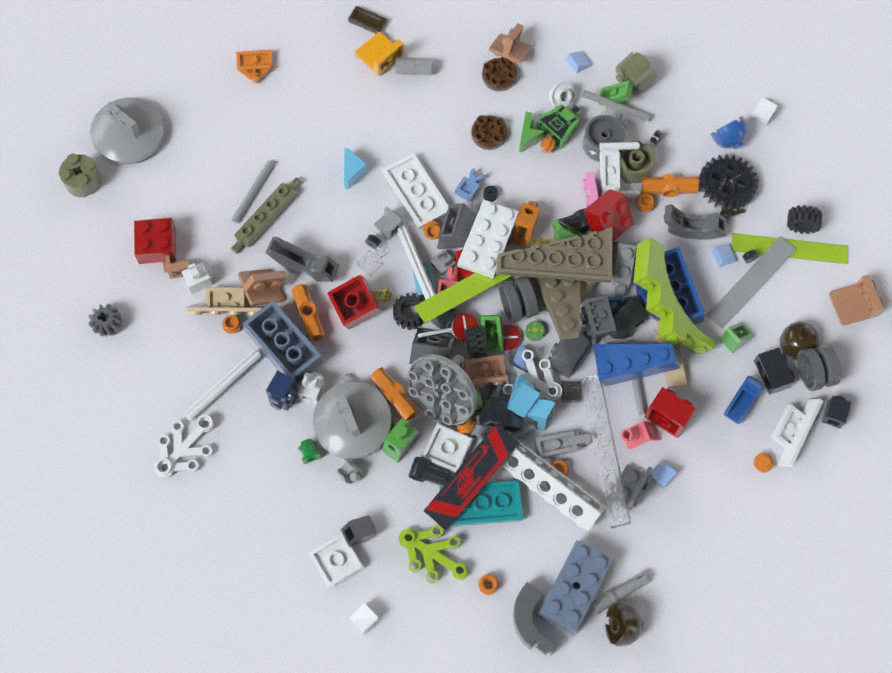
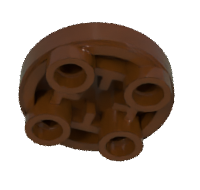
[482,57,517,91]
[471,115,507,150]

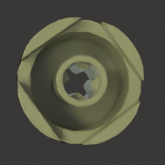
[615,52,656,95]
[620,140,656,184]
[59,154,101,197]

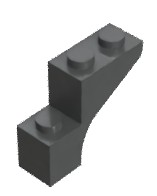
[265,237,340,282]

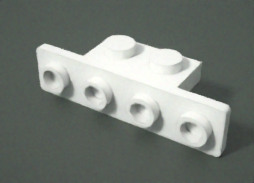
[771,399,823,467]

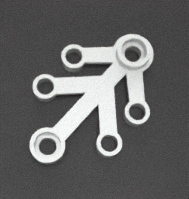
[503,350,562,401]
[154,415,214,478]

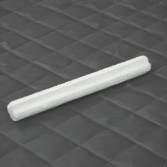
[397,226,436,299]
[184,350,261,421]

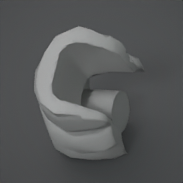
[337,458,362,484]

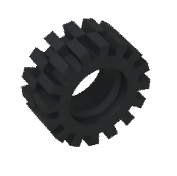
[787,205,822,234]
[393,293,424,330]
[464,326,488,359]

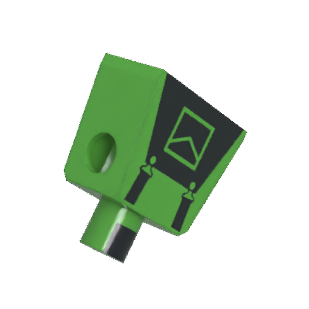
[537,105,581,149]
[382,418,421,463]

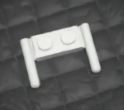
[600,142,641,198]

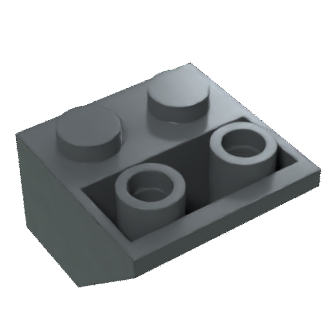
[437,203,477,250]
[548,331,590,378]

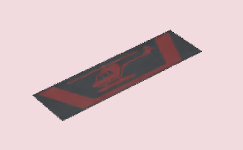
[423,423,520,531]

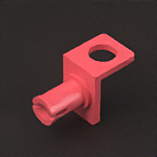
[437,267,459,293]
[621,421,660,449]

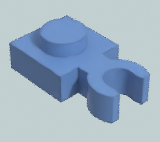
[455,168,484,202]

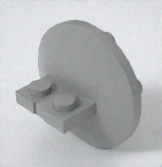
[90,98,164,164]
[408,354,477,425]
[313,382,392,460]

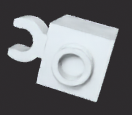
[182,263,213,294]
[298,372,325,404]

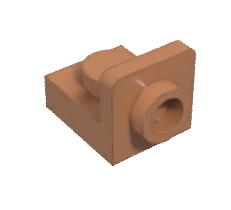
[163,254,190,279]

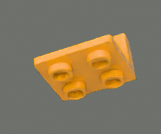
[355,32,404,76]

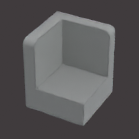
[374,207,402,240]

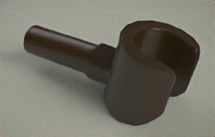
[720,209,745,222]

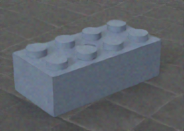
[242,301,323,384]
[538,540,613,636]

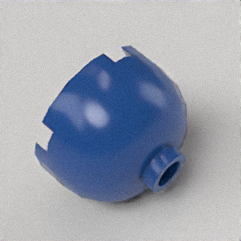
[710,116,748,149]

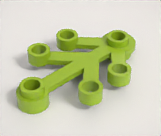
[399,525,468,584]

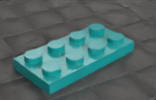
[439,480,523,527]

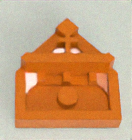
[236,49,273,84]

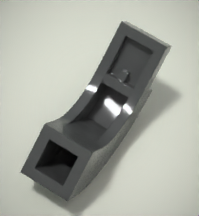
[664,204,727,240]
[513,582,558,655]

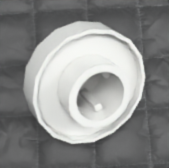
[549,82,575,108]

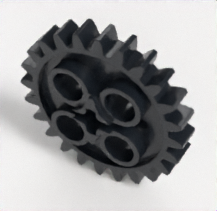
[698,154,759,211]

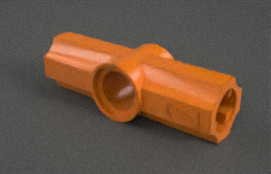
[641,174,699,197]
[291,284,325,342]
[369,367,419,421]

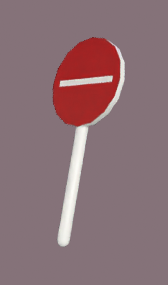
[418,313,478,341]
[503,324,521,384]

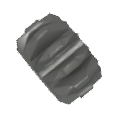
[89,304,122,337]

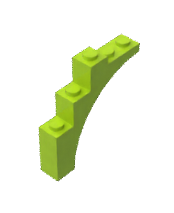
[634,237,715,354]

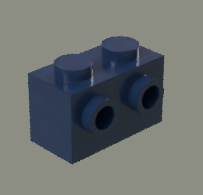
[266,370,298,411]

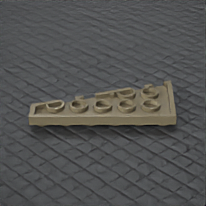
[496,227,612,283]
[535,277,580,340]

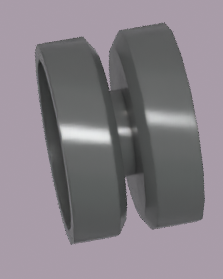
[583,115,625,162]
[498,276,538,323]
[797,344,842,391]

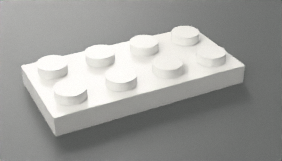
[382,153,449,230]
[457,200,519,279]

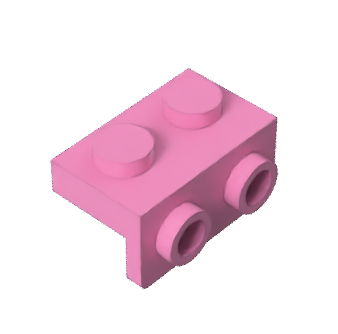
[582,171,601,207]

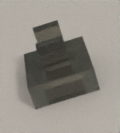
[561,381,582,403]

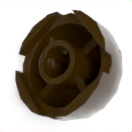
[779,321,820,360]
[605,604,643,646]

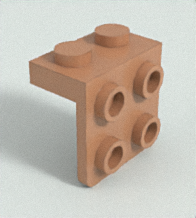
[829,275,884,326]

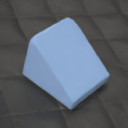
[567,51,591,73]
[712,245,737,268]
[512,345,537,373]
[650,461,677,489]

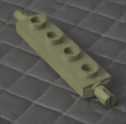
[231,177,301,254]

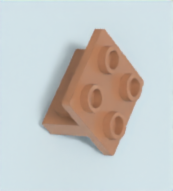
[489,23,532,64]
[238,269,287,306]
[464,354,508,388]

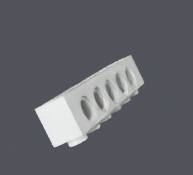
[500,435,606,531]

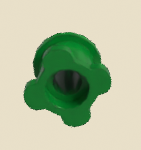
[298,439,322,464]

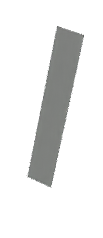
[707,236,796,329]

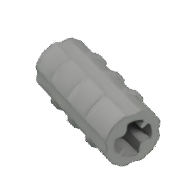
[396,57,432,75]

